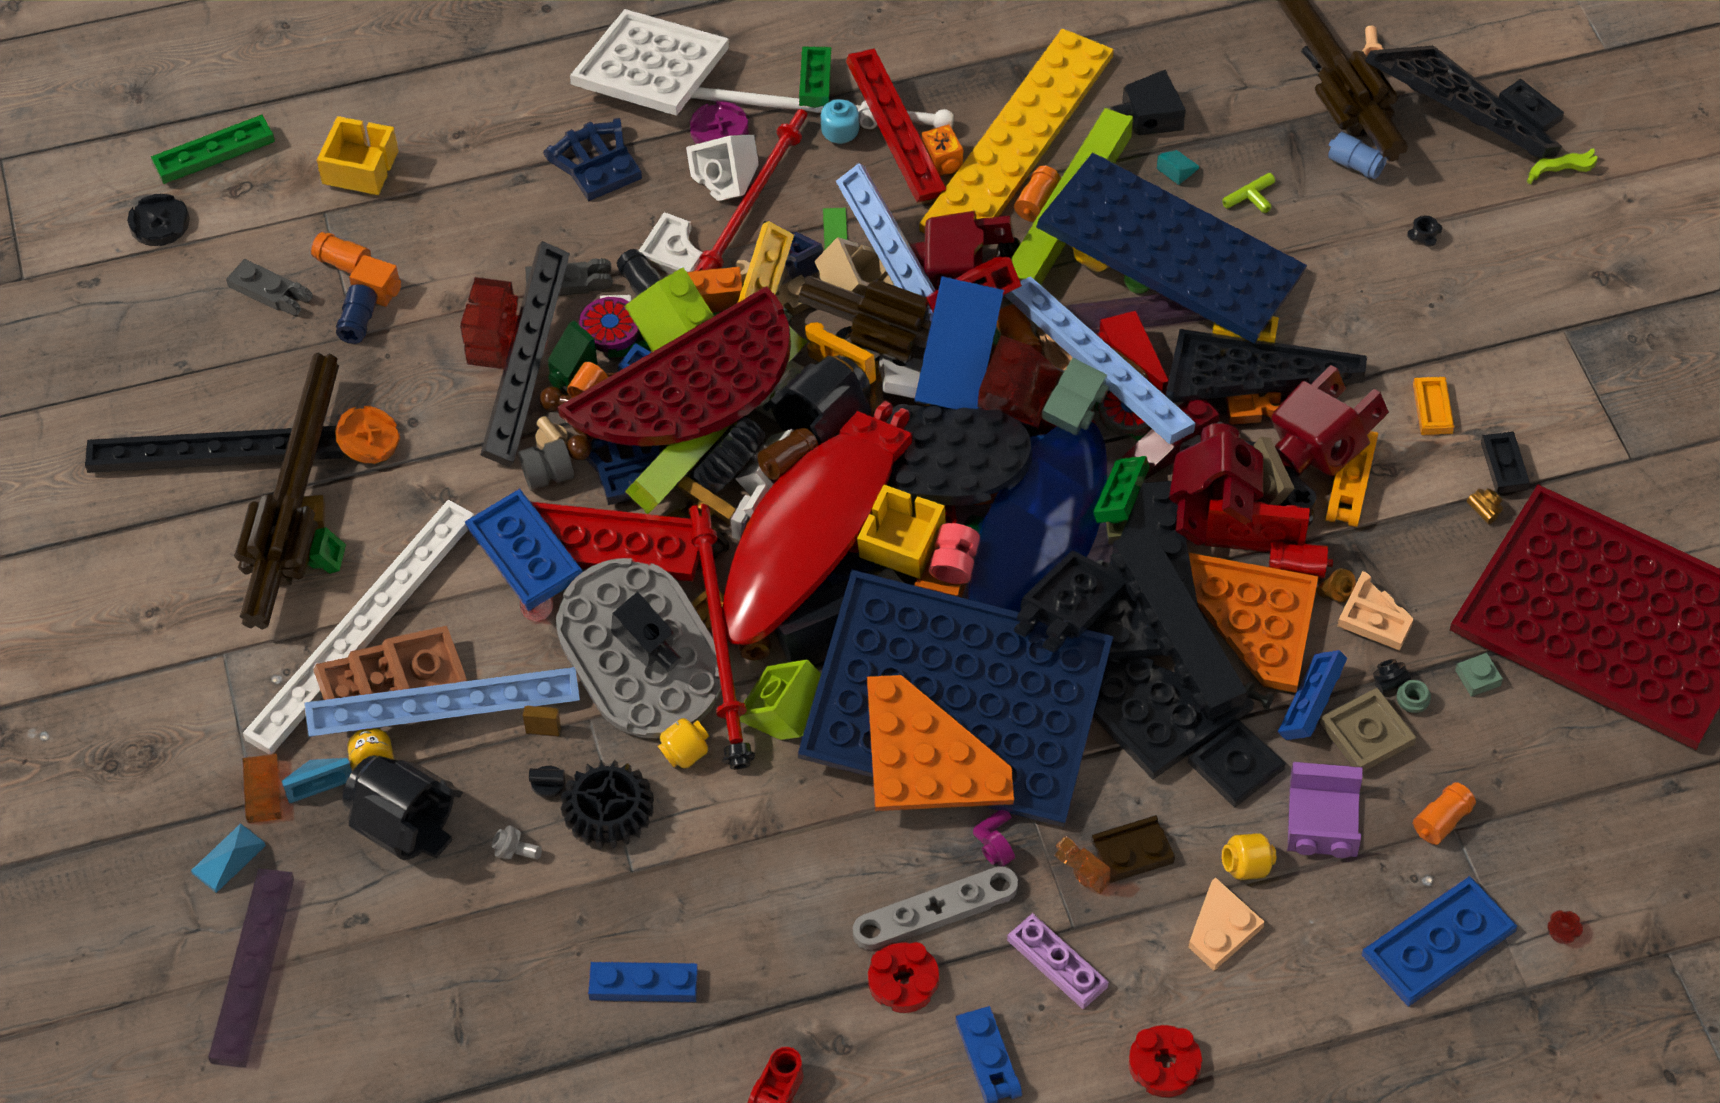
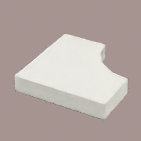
[639,212,703,274]

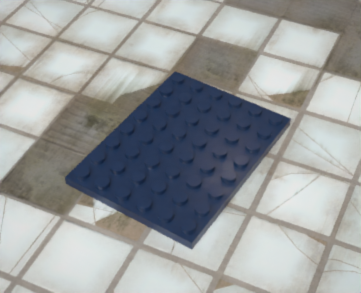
[798,570,1113,827]

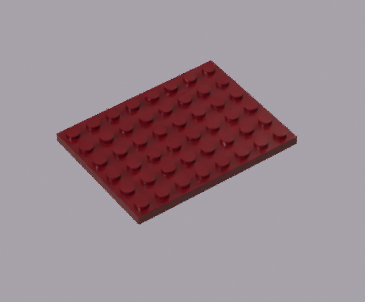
[1450,484,1720,750]

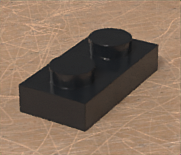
[1499,79,1564,132]
[1481,431,1530,494]

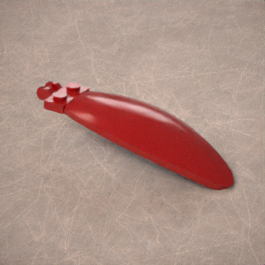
[722,401,912,645]

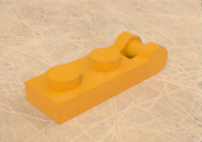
[805,322,876,384]

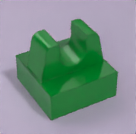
[308,527,346,574]

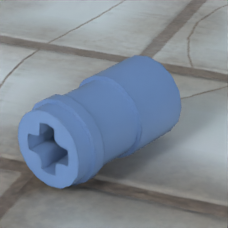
[1328,132,1387,179]

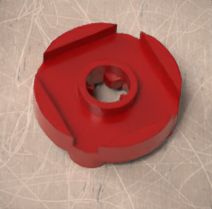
[868,942,939,1013]
[1129,1025,1202,1098]

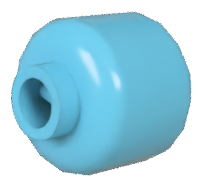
[820,99,860,144]

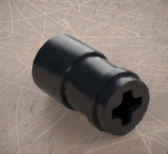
[617,249,663,296]

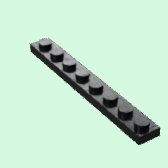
[480,241,570,467]
[85,426,344,473]

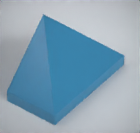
[282,758,352,804]
[191,823,266,893]

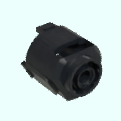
[762,355,871,446]
[342,755,463,860]

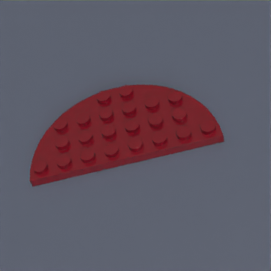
[557,286,791,447]

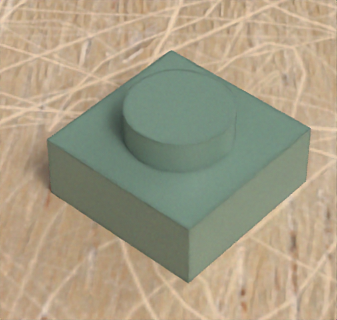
[1455,653,1503,697]

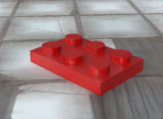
[1205,499,1310,552]

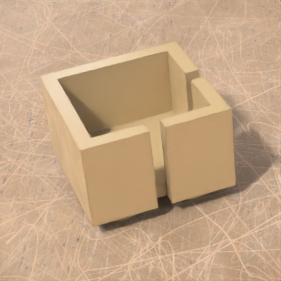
[814,237,895,296]

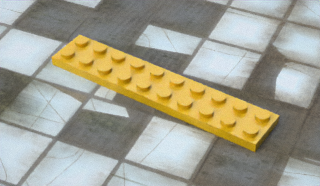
[919,28,1114,233]

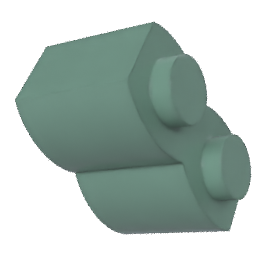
[1042,358,1109,436]

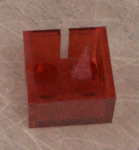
[460,277,518,369]

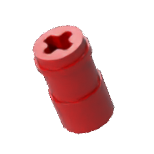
[1269,541,1333,579]

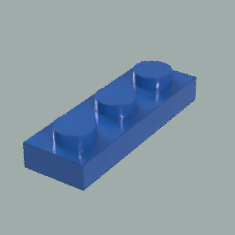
[1278,650,1348,740]
[588,962,698,1002]

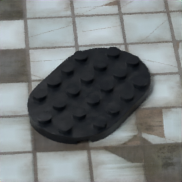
[872,404,1033,506]

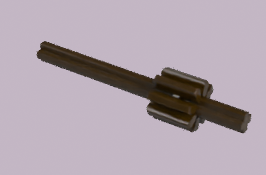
[1276,0,1408,162]
[798,275,1097,411]
[234,352,339,630]

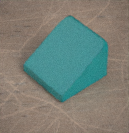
[1157,150,1199,185]

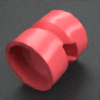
[929,523,980,584]

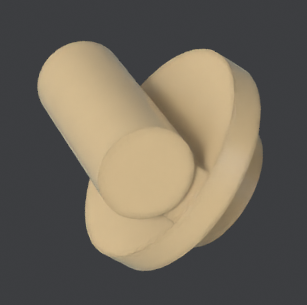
[536,416,568,449]

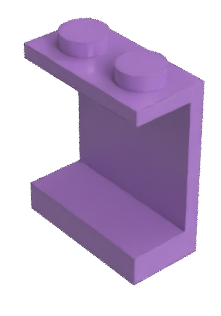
[1287,762,1363,858]

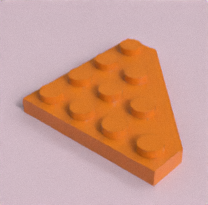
[1188,552,1319,693]
[867,675,1014,811]

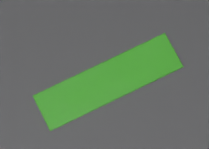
[823,208,847,250]

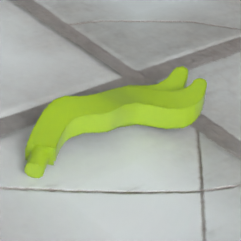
[1526,148,1597,184]

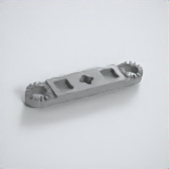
[853,867,1018,951]

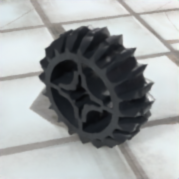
[691,416,766,494]
[561,759,654,850]

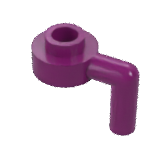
[973,810,1015,867]

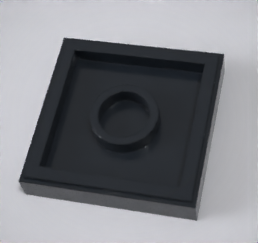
[1188,719,1286,808]

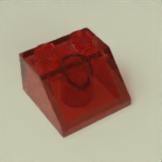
[977,335,1060,427]

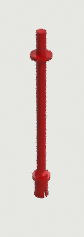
[695,109,808,271]
[689,504,747,744]

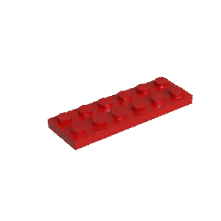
[531,502,700,582]

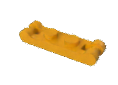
[1325,431,1379,528]

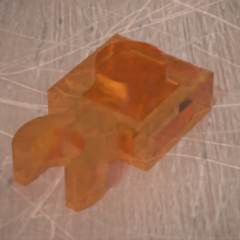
[1055,836,1111,894]

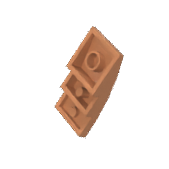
[313,625,467,700]

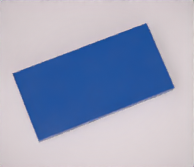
[914,276,1004,410]
[465,489,583,611]
[1362,876,1517,1007]

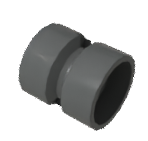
[518,438,574,491]

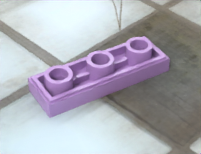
[1007,913,1109,1009]

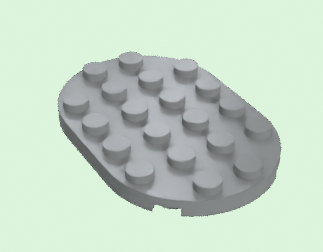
[556,558,721,738]

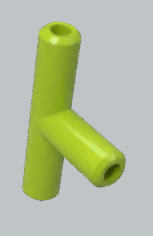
[1222,173,1275,213]

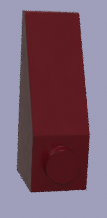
[1121,399,1219,480]

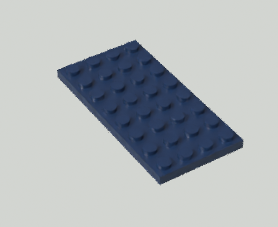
[1036,152,1307,344]

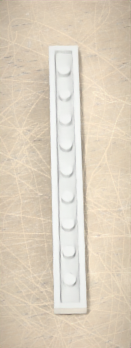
[243,500,474,756]

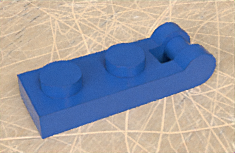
[956,1006,1022,1103]

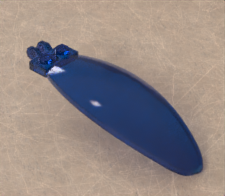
[967,421,1107,612]

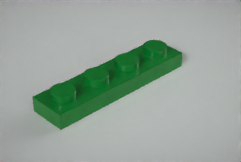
[151,115,275,184]

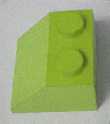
[624,267,714,352]
[739,659,821,740]

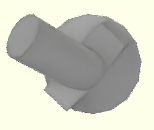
[492,825,542,860]

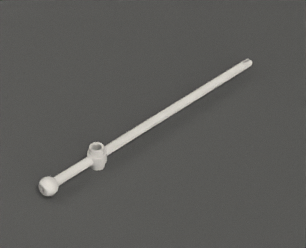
[691,87,954,129]

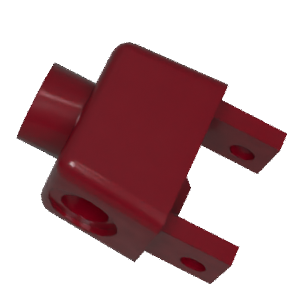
[909,211,1014,290]
[1271,365,1389,476]
[1169,423,1264,546]

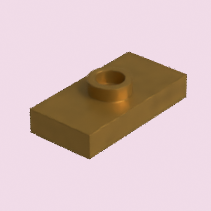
[678,476,736,526]

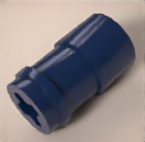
[336,284,378,344]

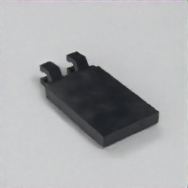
[1014,550,1127,653]

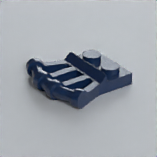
[543,118,642,201]
[584,439,662,505]

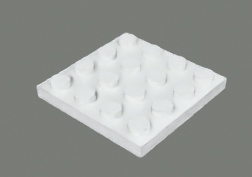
[570,9,729,116]

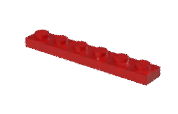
[846,48,946,203]

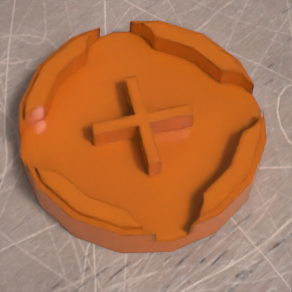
[335,406,400,464]

